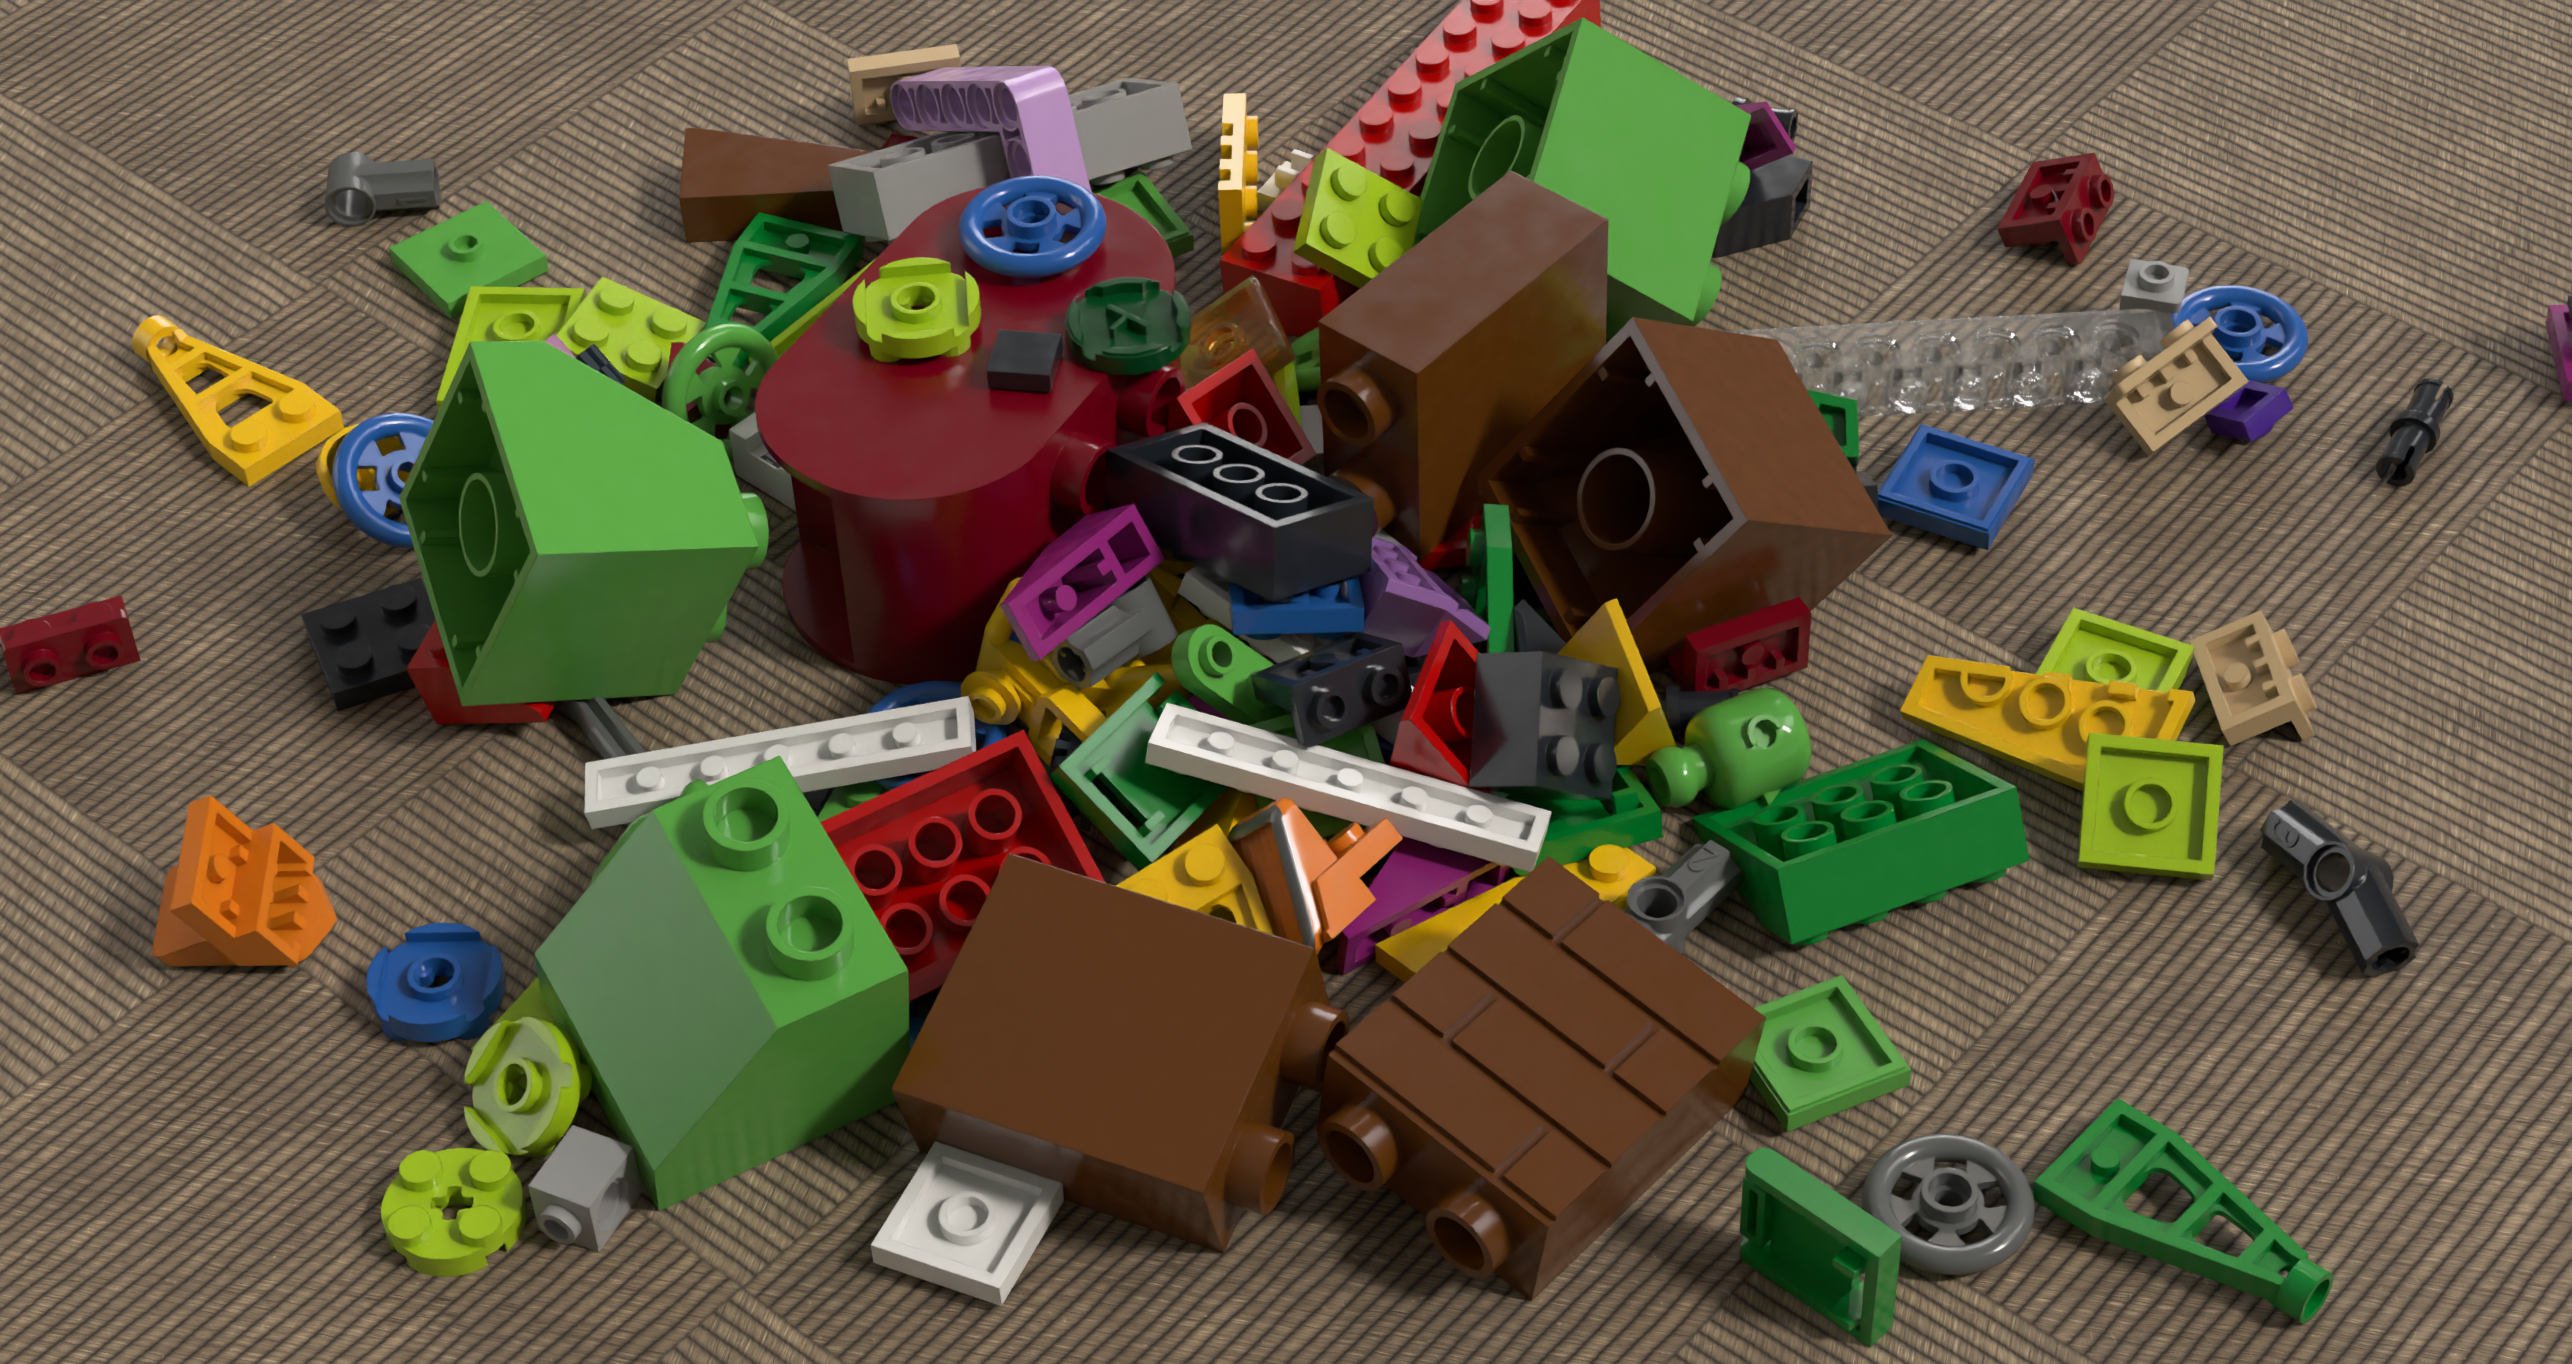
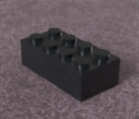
[1105,422,1374,603]

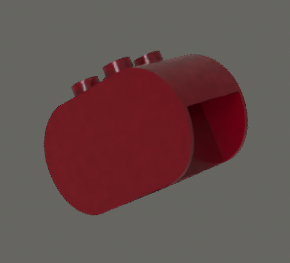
[755,187,1185,685]

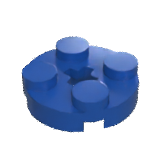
[366,923,506,1042]

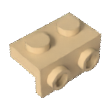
[2104,317,2249,457]

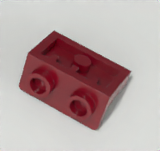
[1997,153,2114,266]
[0,595,141,695]
[1667,597,1812,691]

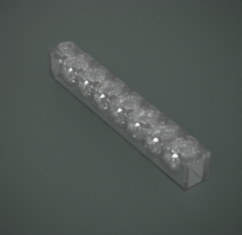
[1725,308,2174,416]

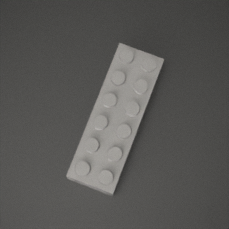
[828,78,1192,245]

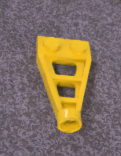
[132,315,344,487]
[1116,824,1301,1087]

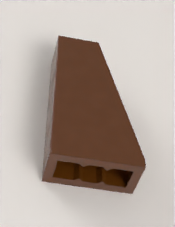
[679,128,874,243]

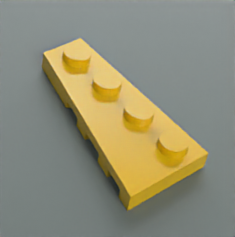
[1218,93,1259,256]
[1900,655,2195,791]
[1375,844,1656,983]

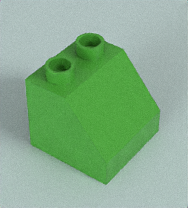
[1413,17,1751,344]
[399,341,769,706]
[534,755,909,1211]

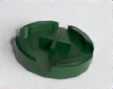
[1065,277,1192,375]

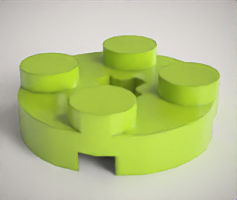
[853,257,981,362]
[464,1017,592,1159]
[381,1148,527,1277]

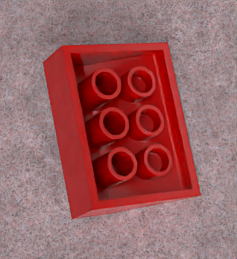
[820,730,1106,1004]

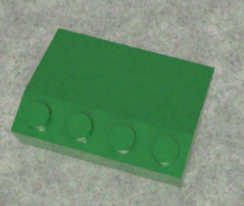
[1692,739,2030,945]

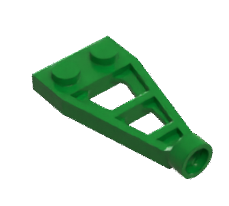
[704,212,863,370]
[1458,504,1515,653]
[2033,1098,2334,1324]

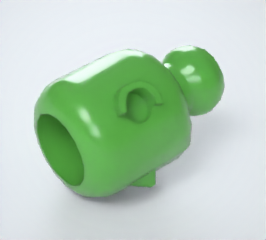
[1646,687,1812,809]

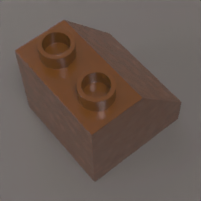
[1475,317,1892,675]

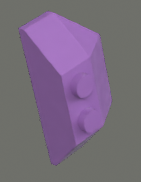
[1346,536,1491,658]

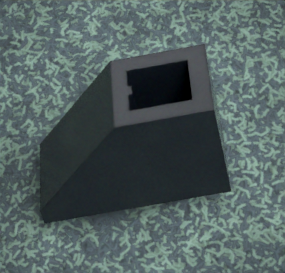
[1712,155,1813,258]

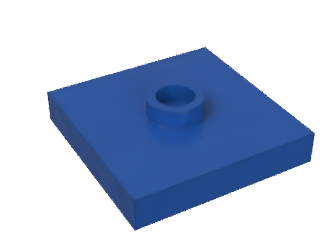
[1878,424,2035,550]

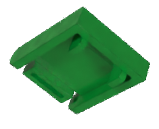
[1049,672,1229,871]
[1505,765,1663,875]
[1739,1148,1902,1348]

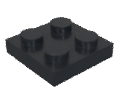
[301,578,435,711]

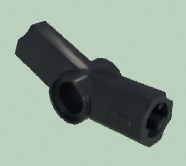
[2260,800,2419,977]

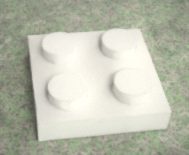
[871,1141,1064,1306]

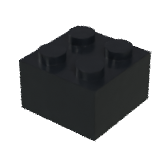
[1470,651,1620,801]

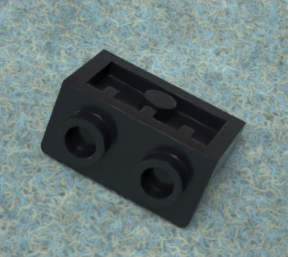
[1250,632,1412,747]

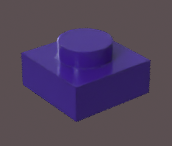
[2204,380,2293,442]

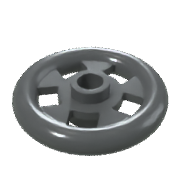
[1862,1133,2035,1275]

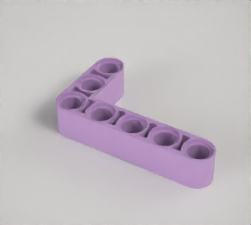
[890,66,1091,192]

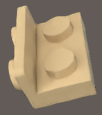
[847,44,961,125]
[2190,610,2317,746]

